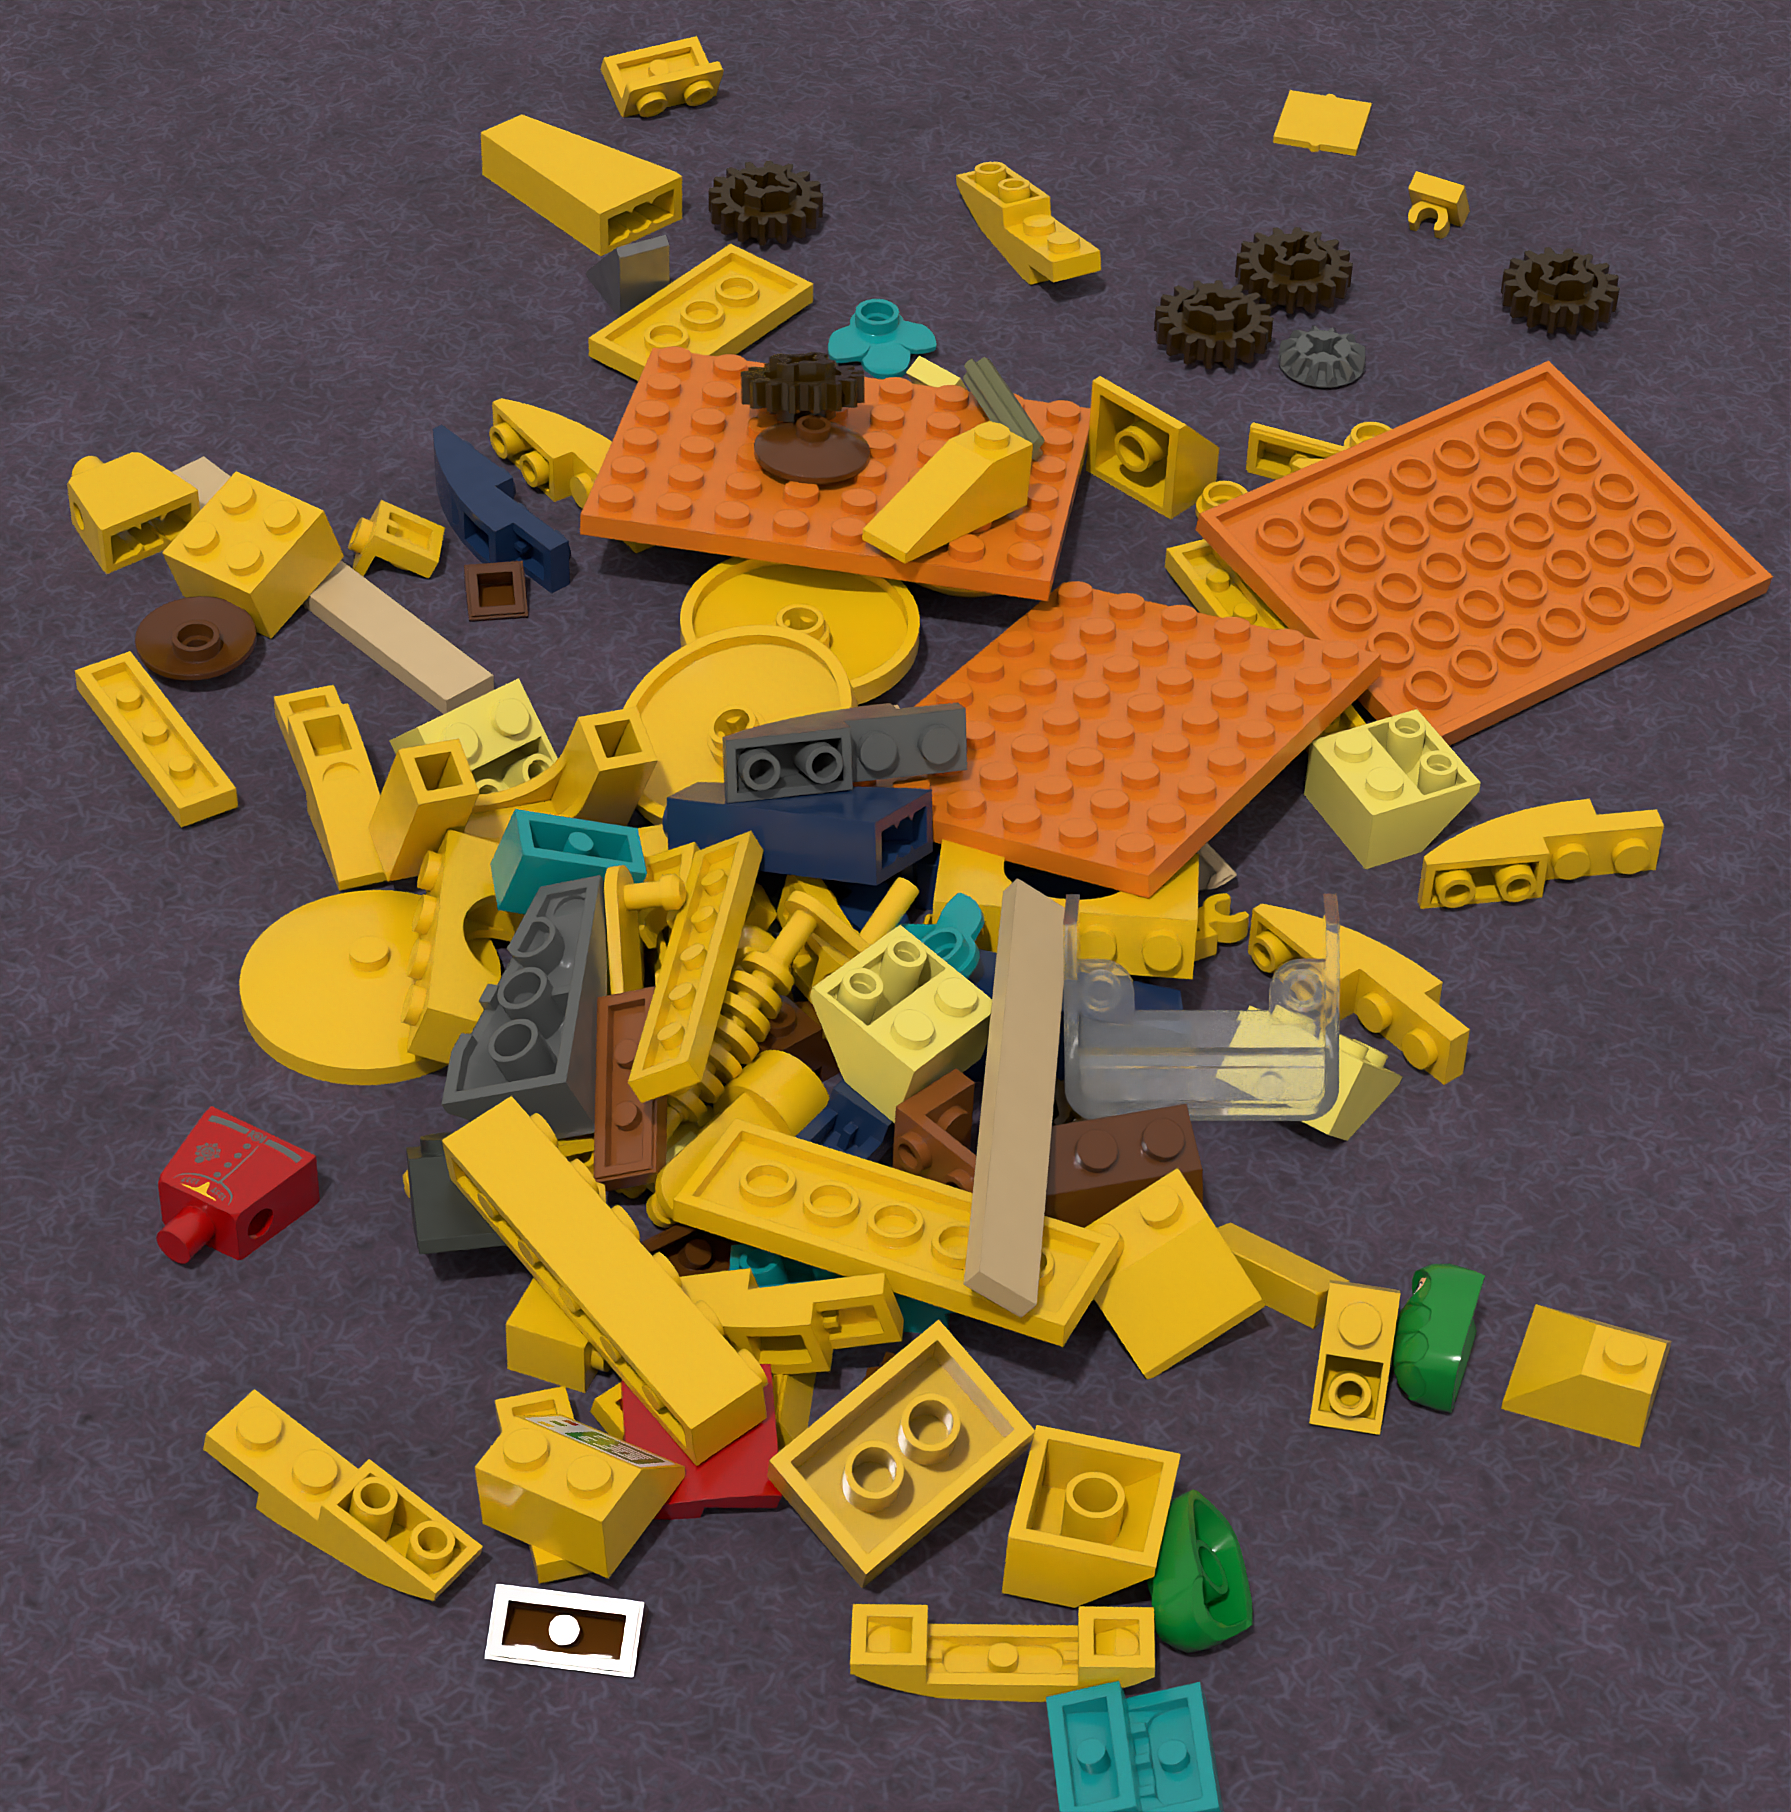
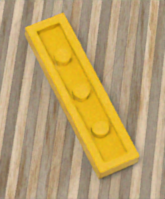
[75,651,238,828]

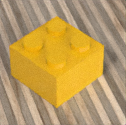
[162,471,344,639]

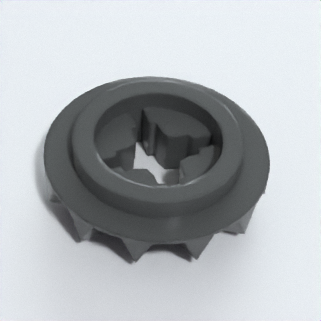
[1278,325,1366,387]

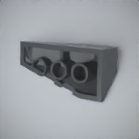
[441,875,607,1139]

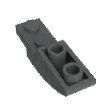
[722,703,967,803]

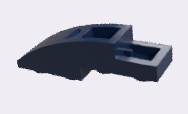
[433,424,571,594]

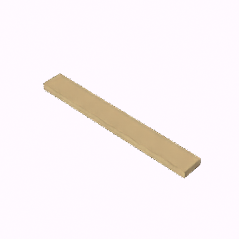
[172,456,494,714]
[964,878,1070,1317]

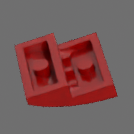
[620,1364,782,1520]

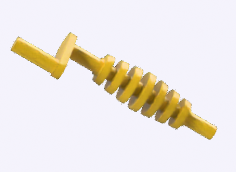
[667,877,919,1142]

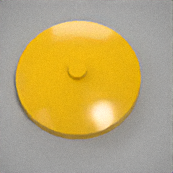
[680,557,920,705]
[623,625,858,825]
[239,890,501,1085]

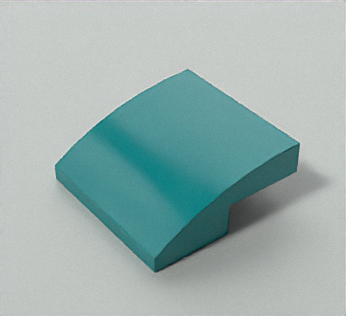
[1046,1681,1224,1812]

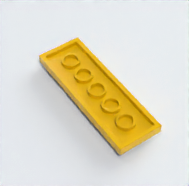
[673,1118,1119,1347]

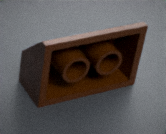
[1044,1104,1203,1228]

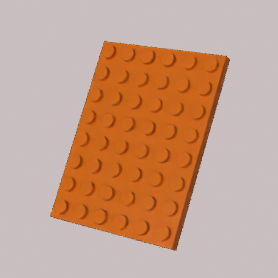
[580,346,1090,601]
[1195,361,1773,746]
[853,581,1381,898]

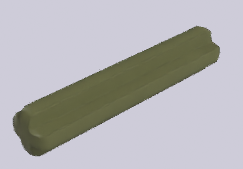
[963,357,1045,461]

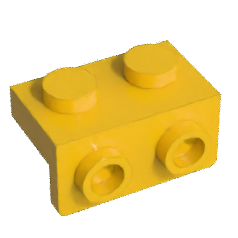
[600,36,724,118]

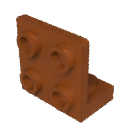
[892,1068,976,1193]

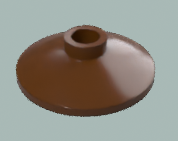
[754,415,870,484]
[135,596,257,680]

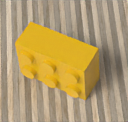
[767,1320,1035,1588]

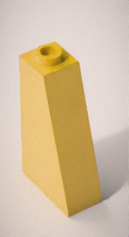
[481,114,682,256]

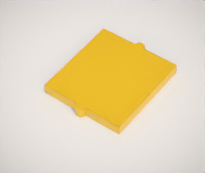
[1273,90,1372,156]

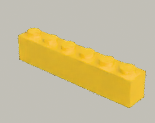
[442,1096,768,1466]

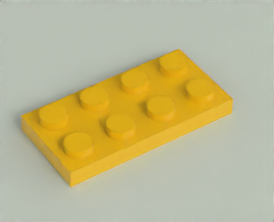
[588,244,813,381]

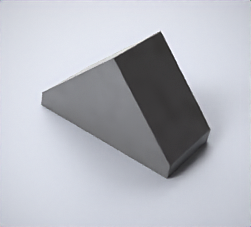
[586,235,670,317]

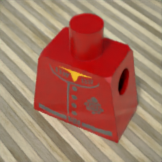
[156,1106,320,1264]

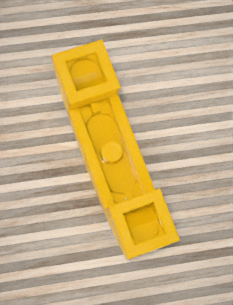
[850,1604,1155,1702]

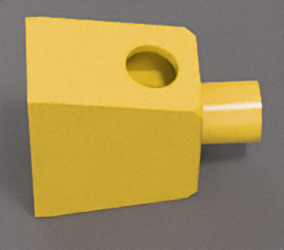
[67,452,200,574]

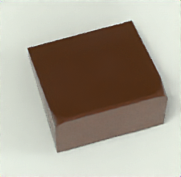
[464,561,528,622]

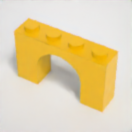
[368,707,658,882]
[401,829,525,1064]
[932,839,1199,979]

